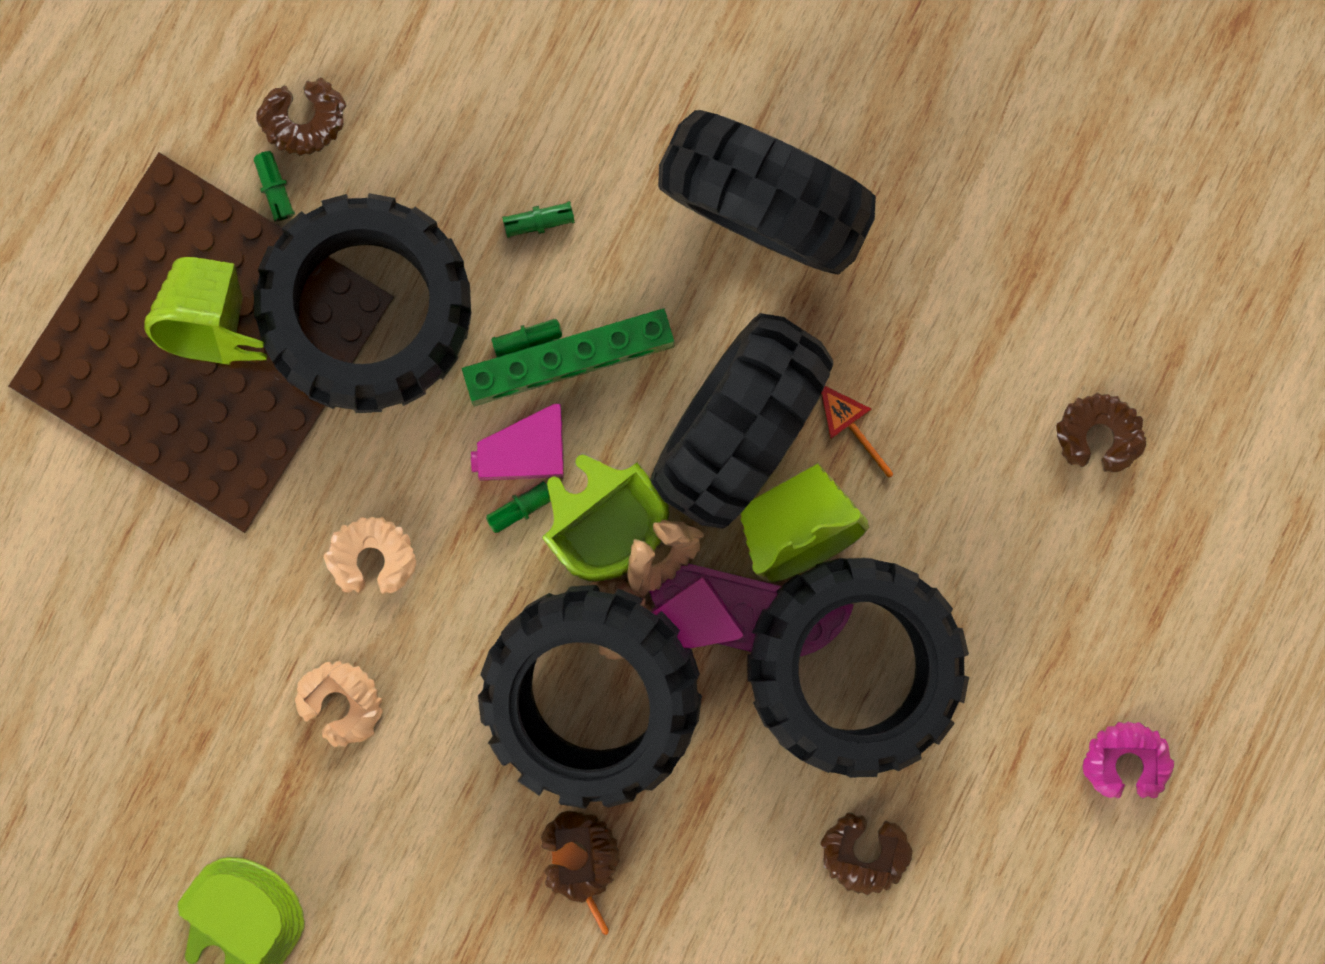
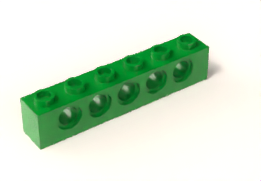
[461,308,675,407]

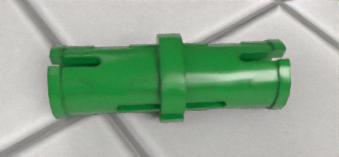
[502,201,575,238]

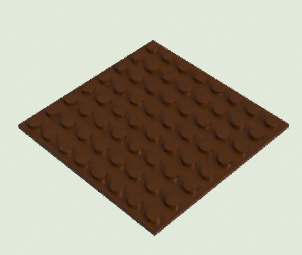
[8,152,394,533]

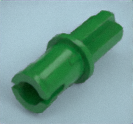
[254,151,295,222]
[491,319,562,357]
[486,481,551,533]

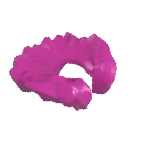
[1083,721,1174,799]

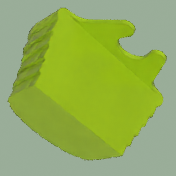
[144,257,267,365]
[542,454,669,582]
[740,463,869,582]
[177,857,305,964]

